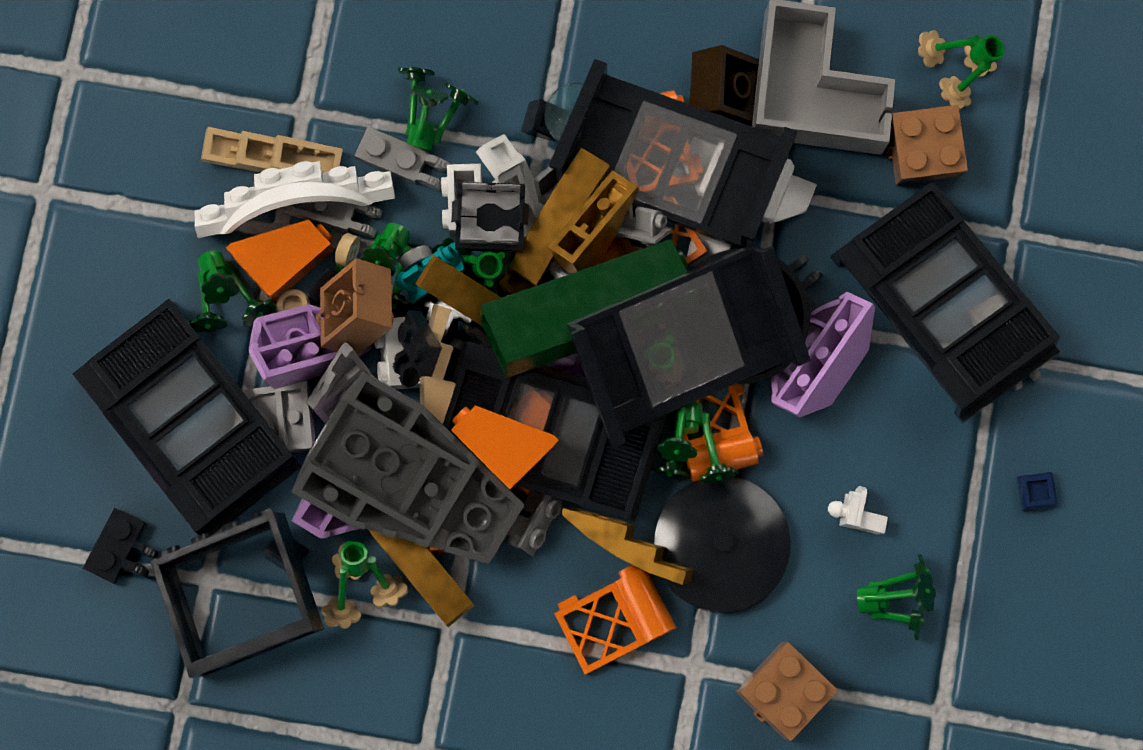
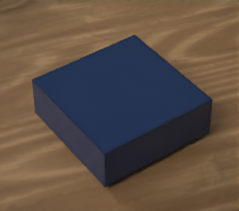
[1017,472,1058,511]

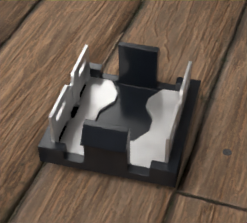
[451,182,529,253]

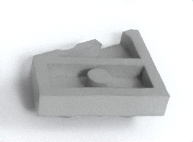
[307,342,374,424]
[244,381,316,453]

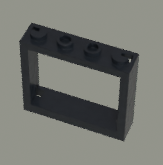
[150,508,324,678]

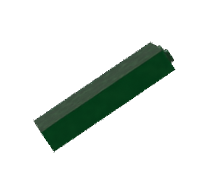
[480,239,701,378]

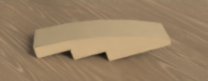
[201,127,343,173]
[420,304,456,424]

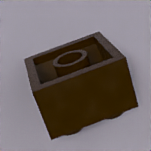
[689,45,759,126]

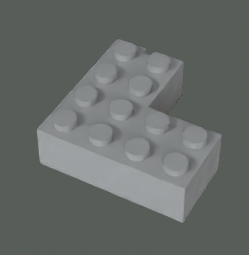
[752,0,895,155]

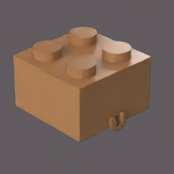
[887,105,968,185]
[316,258,394,355]
[735,642,838,741]

